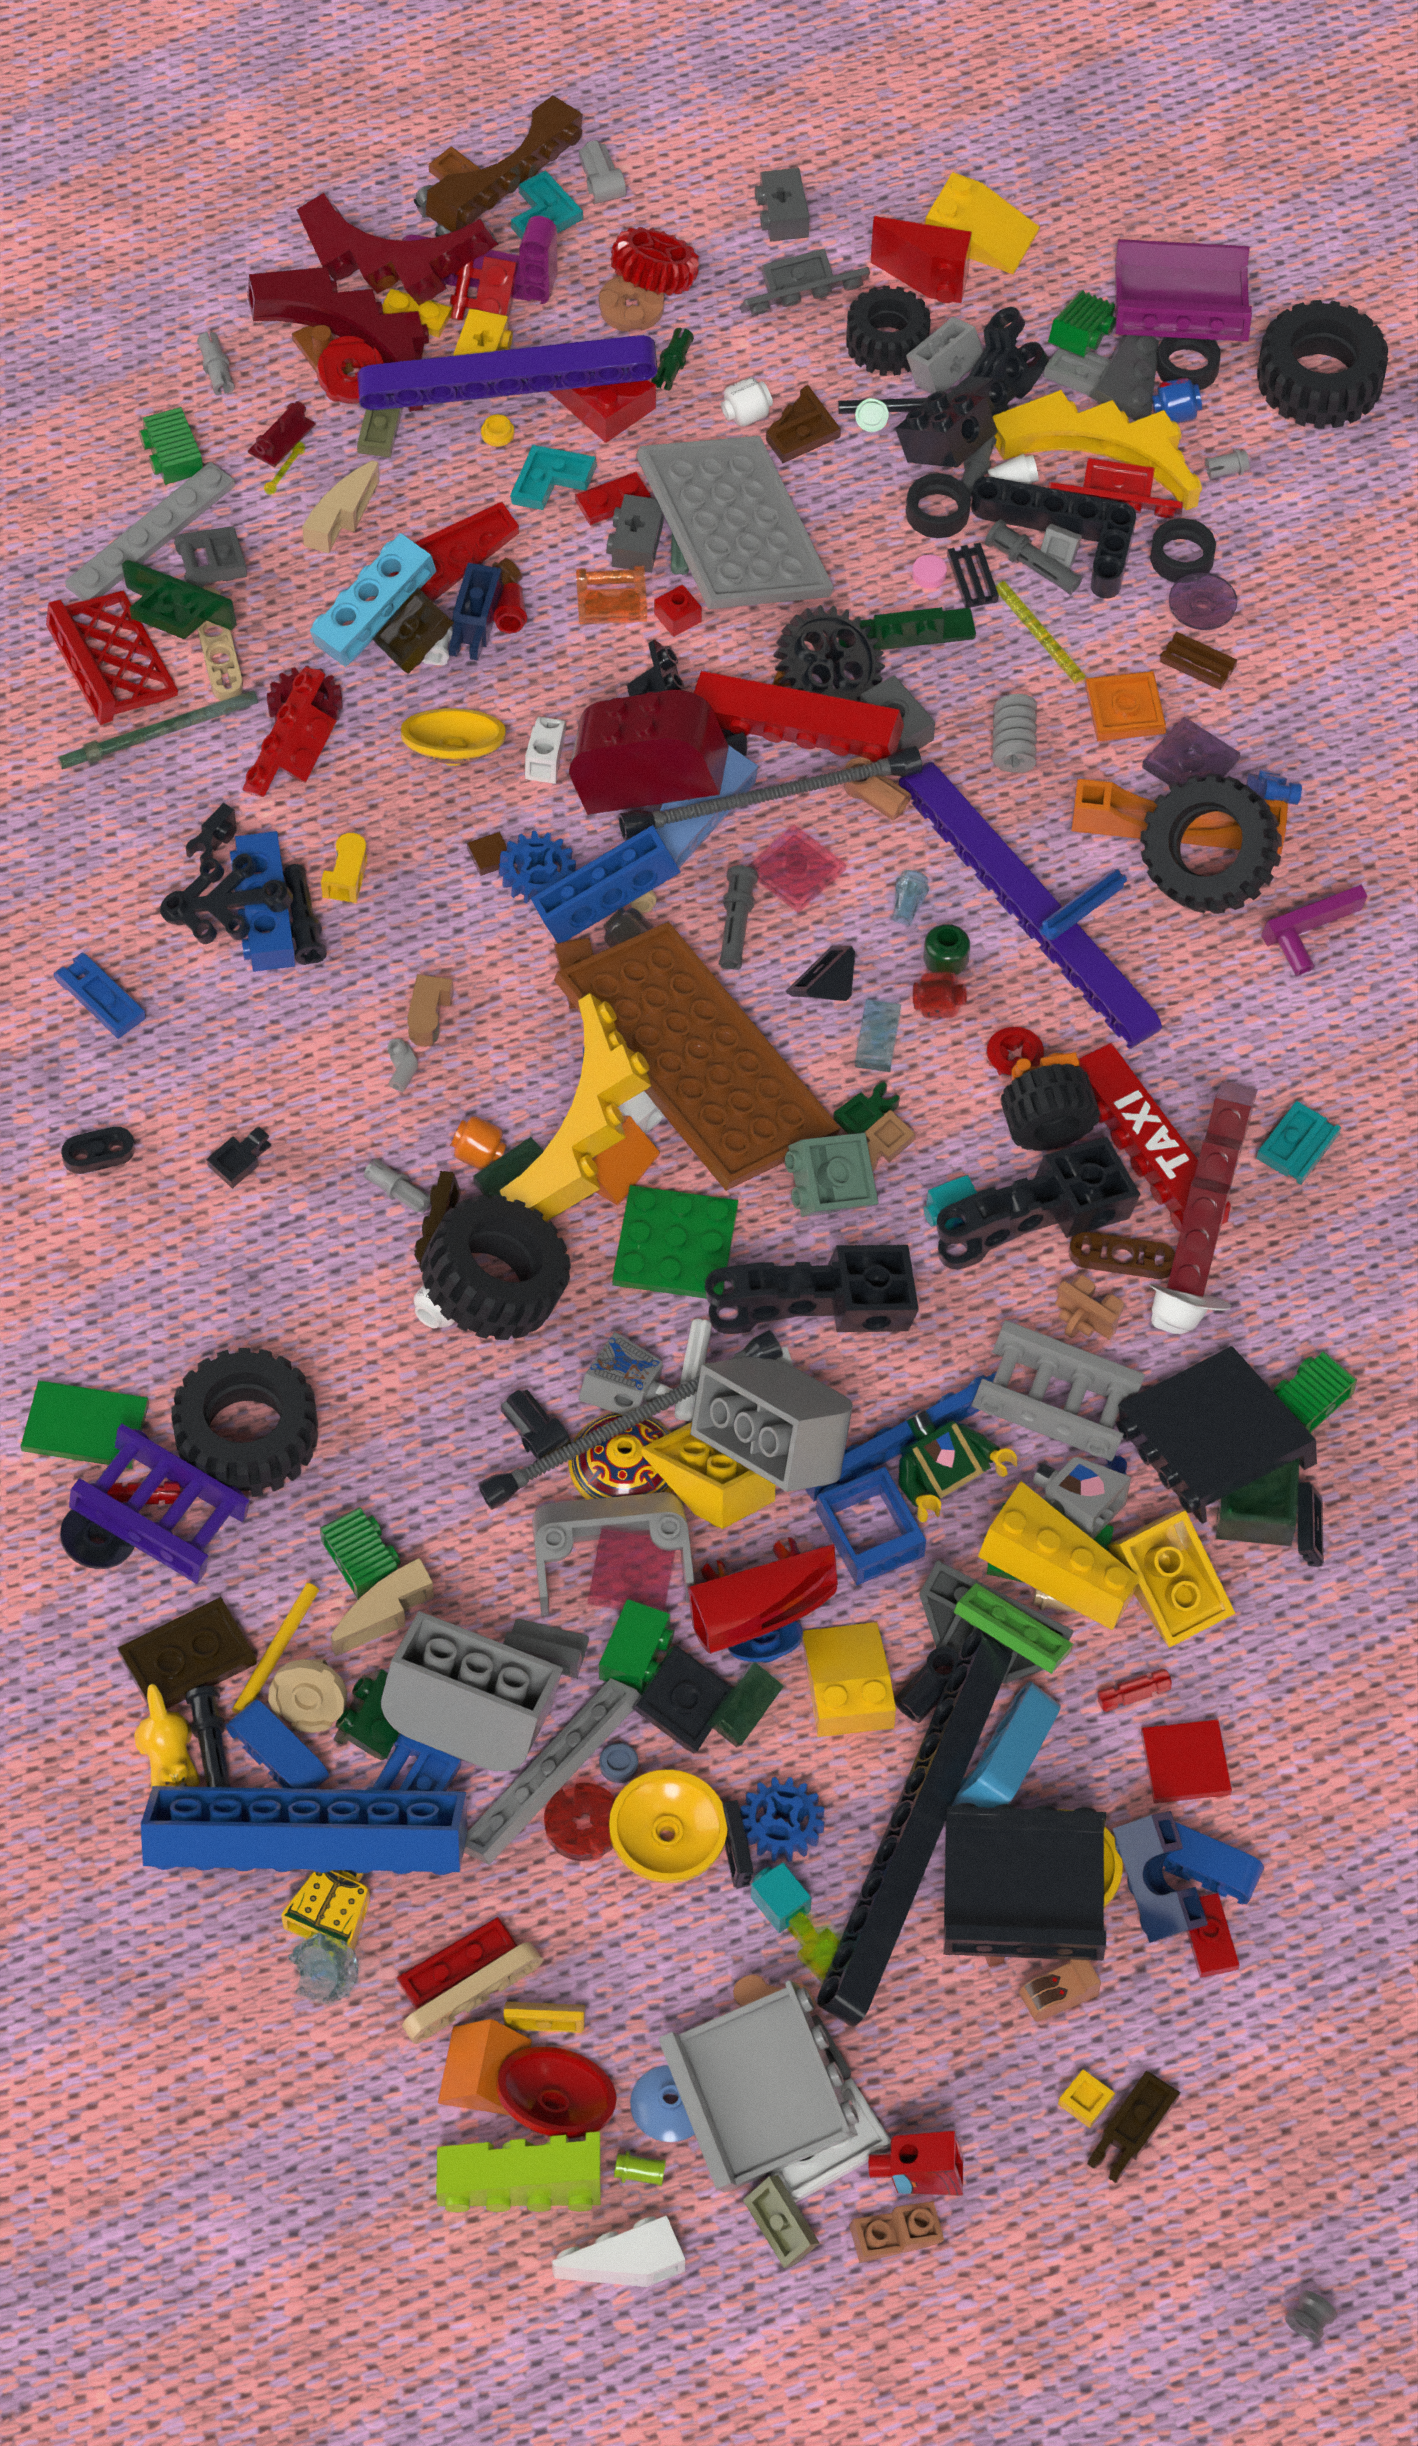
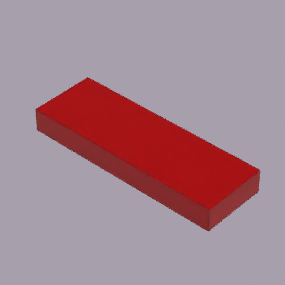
[397,1917,518,2010]

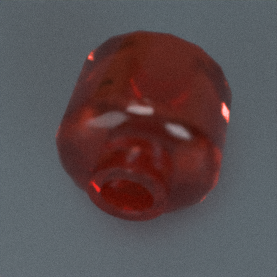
[913,972,967,1019]

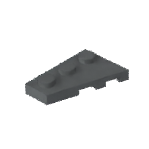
[1089,335,1159,421]

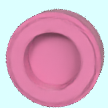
[912,555,947,588]

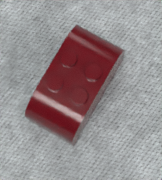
[569,690,729,815]

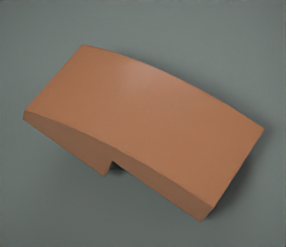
[849,2201,944,2263]

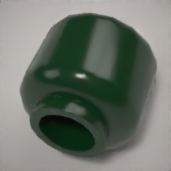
[923,924,970,977]

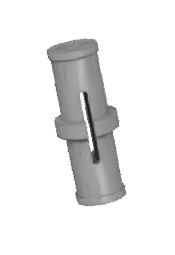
[197,332,235,396]

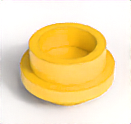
[481,414,514,447]

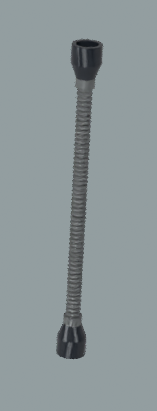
[618,746,922,841]
[477,1330,783,1510]

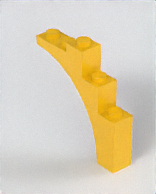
[993,390,1202,511]
[500,993,651,1222]

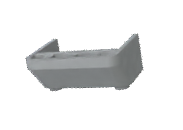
[532,1492,694,1617]

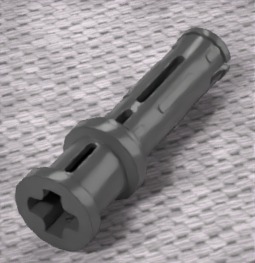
[985,519,1083,595]
[719,865,759,970]

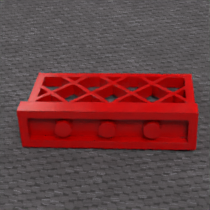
[46,590,178,725]

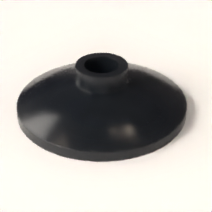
[60,1510,135,1569]

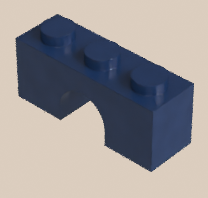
[1113,1811,1208,1943]

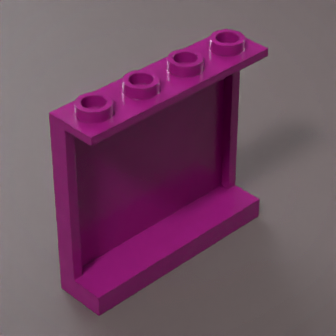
[1115,239,1252,342]

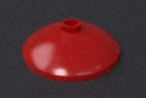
[496,2047,617,2139]

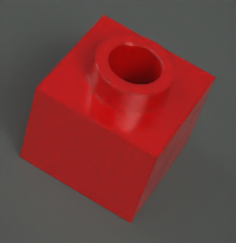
[654,584,702,637]

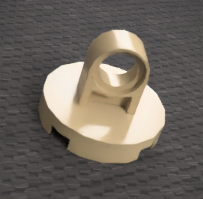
[268,1659,347,1733]

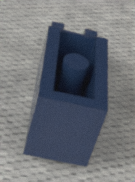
[449,563,502,661]

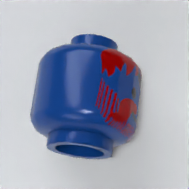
[1152,378,1202,424]

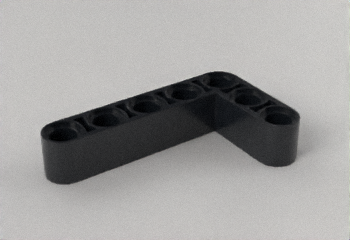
[971,477,1136,599]

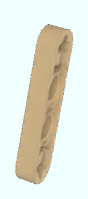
[197,587,243,702]
[402,1942,543,2044]

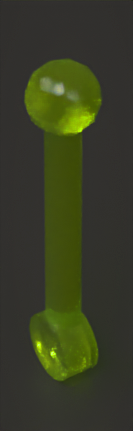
[264,442,305,495]

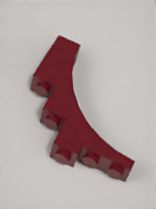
[296,193,499,306]
[247,267,429,412]
[1167,1081,1258,1297]

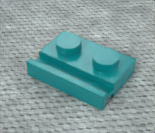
[1256,1101,1341,1185]

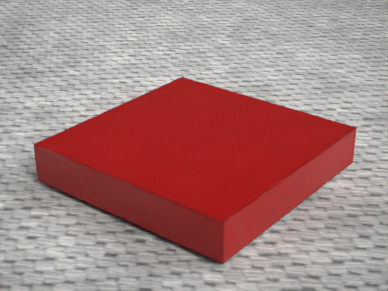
[1141,1719,1232,1804]

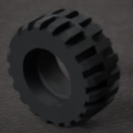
[1257,300,1388,429]
[1140,773,1282,914]
[421,1195,571,1340]
[171,1348,318,1497]

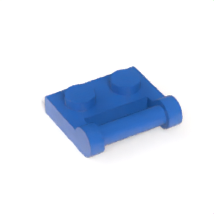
[366,1733,461,1791]

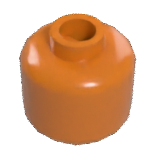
[450,1116,507,1170]

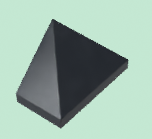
[786,946,855,1001]

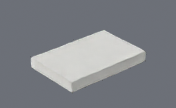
[769,2078,891,2203]

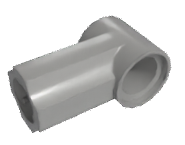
[579,140,626,204]

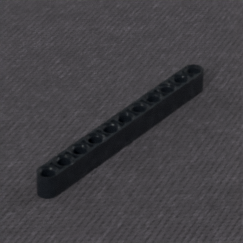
[817,1630,1012,2027]

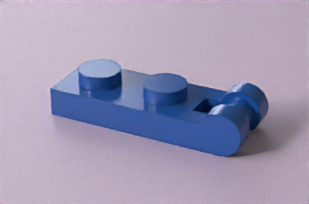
[1246,769,1302,805]
[53,952,146,1039]

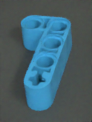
[952,1681,1061,1808]

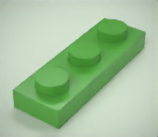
[954,1583,1073,1674]

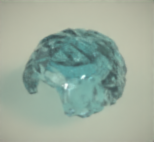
[288,1932,359,2006]

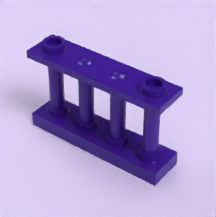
[69,1423,250,1584]

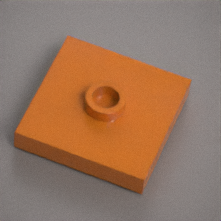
[1085,671,1166,742]

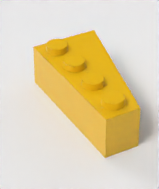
[978,1481,1140,1630]

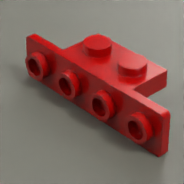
[1048,458,1183,519]
[242,667,337,797]

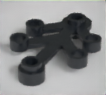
[160,854,293,944]

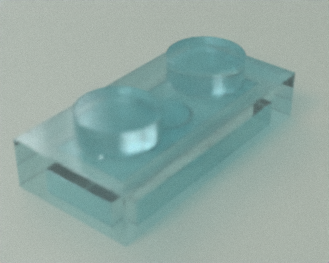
[855,1000,901,1072]

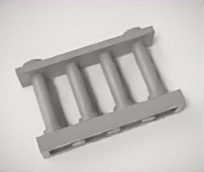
[971,1320,1145,1461]

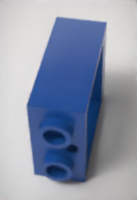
[816,1467,926,1586]

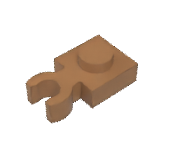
[864,1110,916,1171]

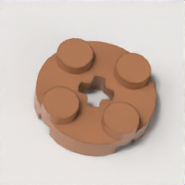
[599,276,664,332]

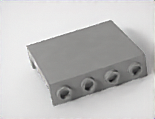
[658,1980,859,2193]

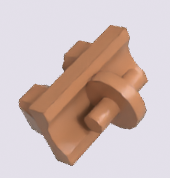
[1055,1275,1124,1340]

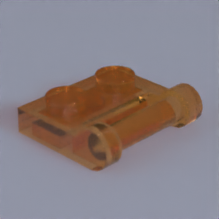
[576,566,647,625]

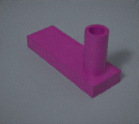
[1261,884,1368,976]

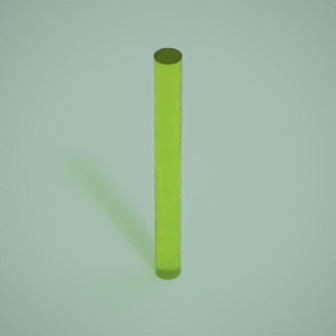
[996,581,1086,684]

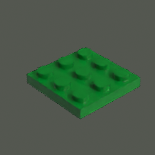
[612,1185,738,1299]

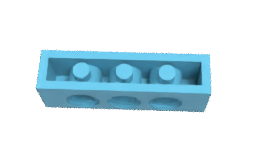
[310,533,436,667]

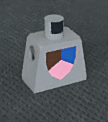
[1033,1457,1131,1539]

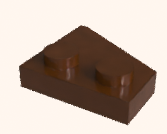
[766,385,841,463]

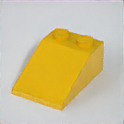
[925,172,1040,275]
[641,1422,776,1529]
[1107,1510,1236,1648]
[802,1622,896,1737]

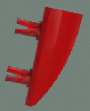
[688,1537,838,1654]

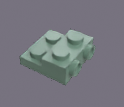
[785,1133,879,1217]

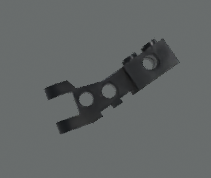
[895,307,1049,468]
[937,1137,1141,1270]
[705,1245,919,1334]

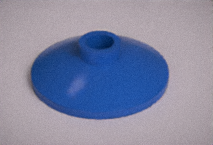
[728,1621,803,1662]

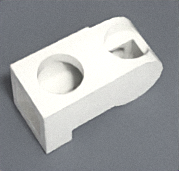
[525,716,566,784]

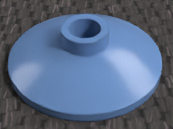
[630,2065,695,2142]

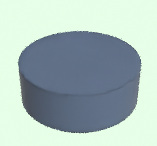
[599,1743,638,1783]

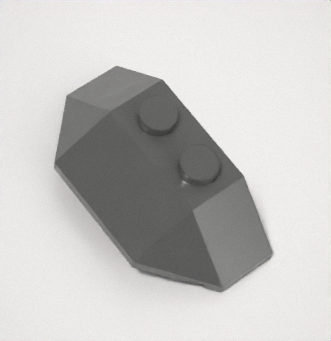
[919,1560,1074,1684]

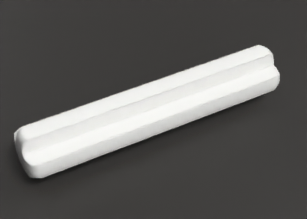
[675,1318,711,1421]

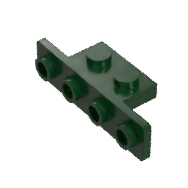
[122,559,237,639]
[837,607,976,650]

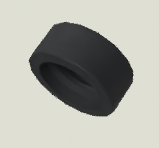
[1156,337,1221,390]
[906,473,971,539]
[1150,518,1216,584]

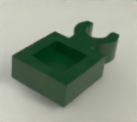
[833,1082,900,1134]

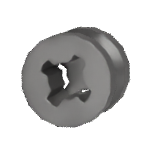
[1285,2290,1338,2343]

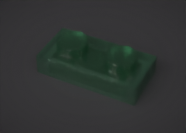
[473,1137,544,1199]
[707,1662,784,1748]

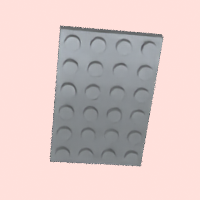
[636,436,834,609]

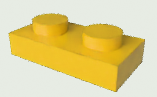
[382,289,452,338]

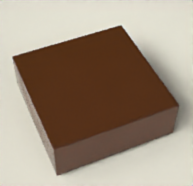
[467,831,507,876]

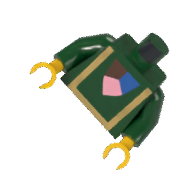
[898,1409,1018,1522]

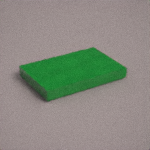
[21,1380,149,1469]

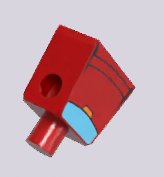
[868,2131,964,2196]

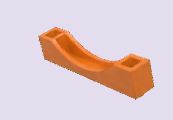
[1071,778,1288,854]

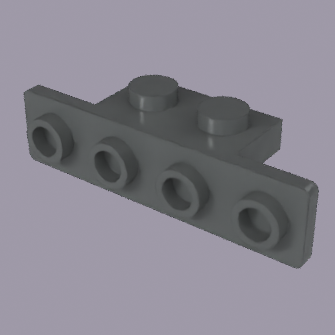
[740,248,870,316]

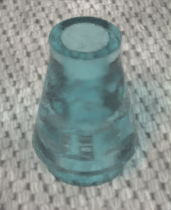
[892,870,930,926]

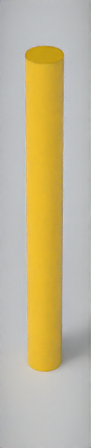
[232,1583,319,1714]

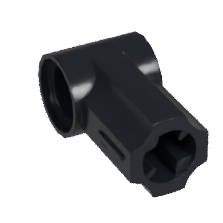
[501,1389,571,1463]
[894,1646,958,1723]

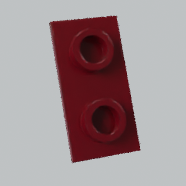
[248,401,316,468]

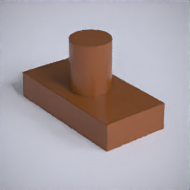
[292,325,354,374]

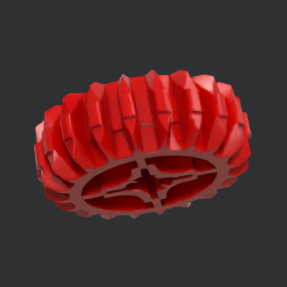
[610,227,699,296]

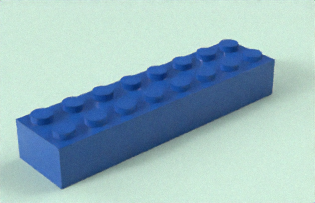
[140,1786,468,1875]

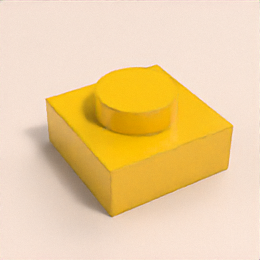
[1058,2069,1115,2128]

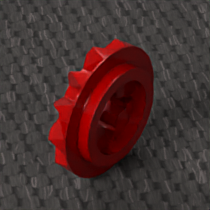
[986,1027,1044,1076]

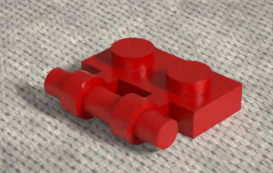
[450,256,518,321]

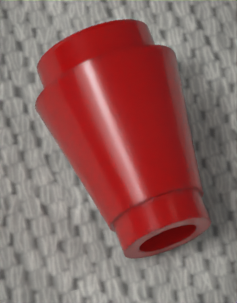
[493,583,527,634]

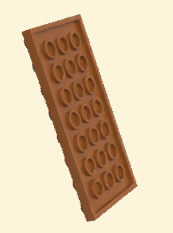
[554,921,841,1191]

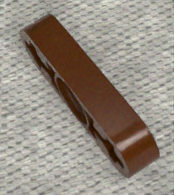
[1069,1232,1175,1279]

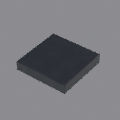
[632,1645,736,1754]

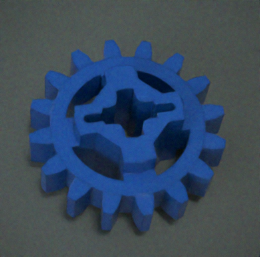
[499,831,576,904]
[740,1777,825,1862]

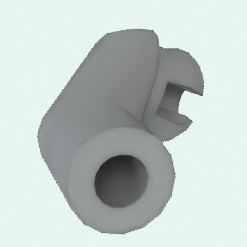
[387,1038,418,1092]

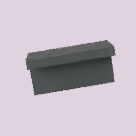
[503,1619,589,1679]

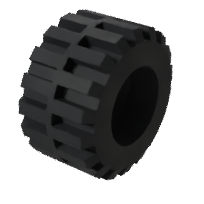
[846,285,931,376]
[1000,1064,1100,1151]

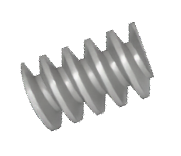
[993,694,1037,773]

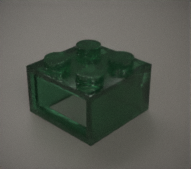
[1215,1458,1300,1546]

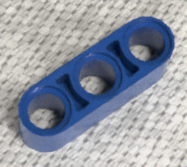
[225,1699,330,1789]
[1163,1822,1264,1904]

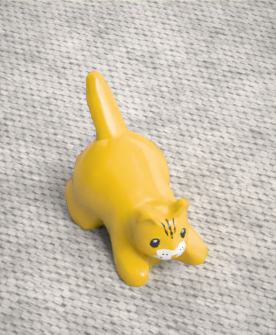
[134,1684,200,1789]

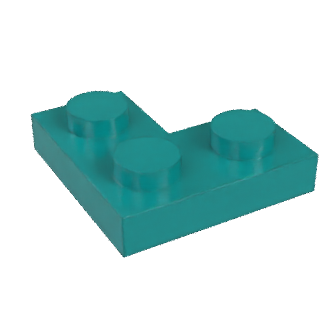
[511,170,583,240]
[510,445,597,510]

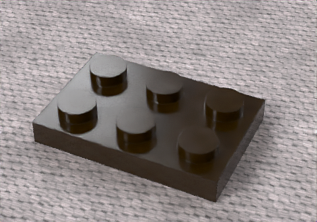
[117,1597,257,1709]

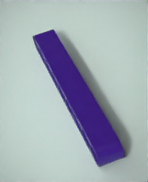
[357,335,658,410]

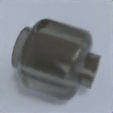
[603,907,655,948]

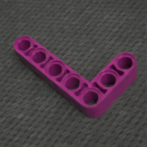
[402,216,558,304]

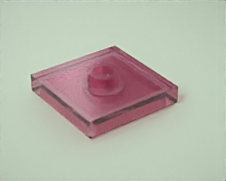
[748,825,846,913]
[587,1529,676,1612]

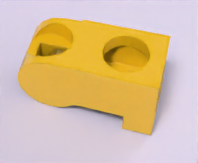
[321,833,367,903]

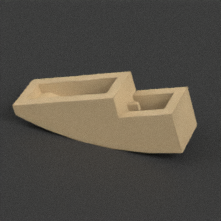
[302,460,380,553]
[331,1558,434,1656]

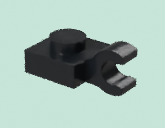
[186,802,237,864]
[206,1127,271,1188]

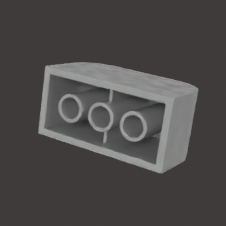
[690,1357,853,1492]
[381,1611,563,1771]

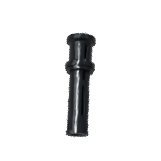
[283,864,327,965]
[185,1686,231,1787]

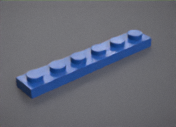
[806,1372,997,1502]

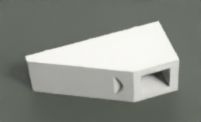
[552,2215,685,2287]

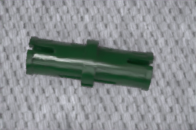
[651,328,694,391]

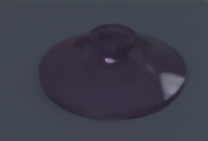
[1169,572,1237,630]

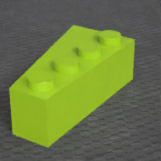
[436,2132,601,2212]

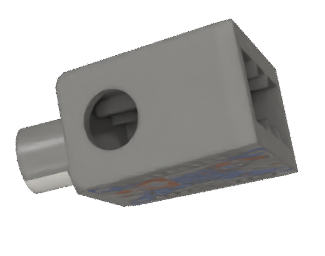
[578,1332,673,1416]

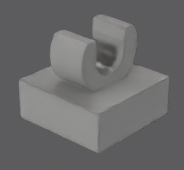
[1040,524,1082,569]

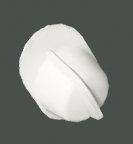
[1149,1283,1231,1334]

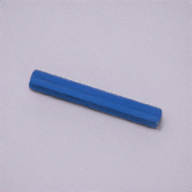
[1039,869,1127,940]

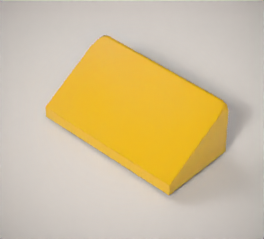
[503,2002,585,2033]

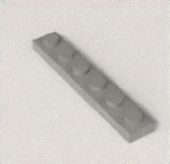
[65,462,235,601]
[464,1678,640,1865]

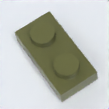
[357,407,403,458]
[743,2175,820,2268]

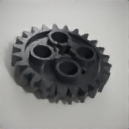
[774,605,885,702]

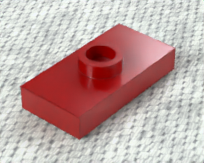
[1187,1893,1240,1978]

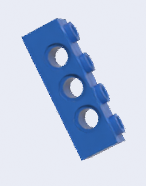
[530,825,681,943]
[230,831,295,972]

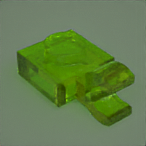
[787,1912,840,1984]

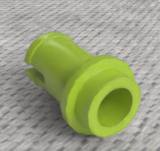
[614,2150,666,2187]

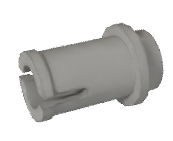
[1205,449,1250,479]

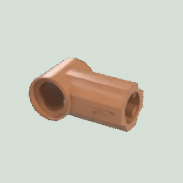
[844,757,911,821]

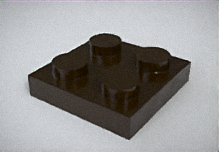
[372,587,454,674]

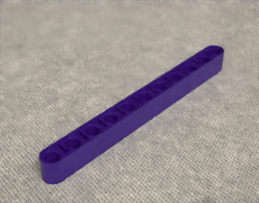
[899,762,1162,1049]

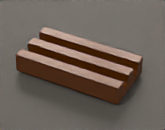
[1160,631,1237,690]

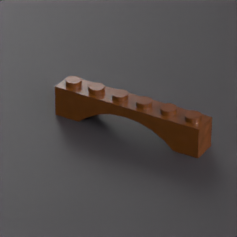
[425,95,583,232]

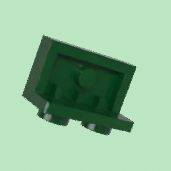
[334,1669,399,1760]

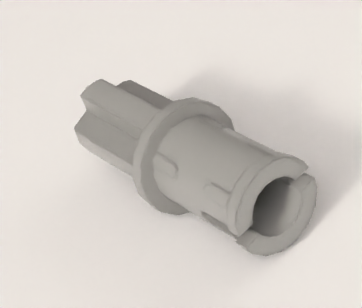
[364,1159,430,1213]

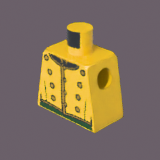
[281,1870,370,1959]

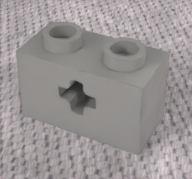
[906,317,983,394]

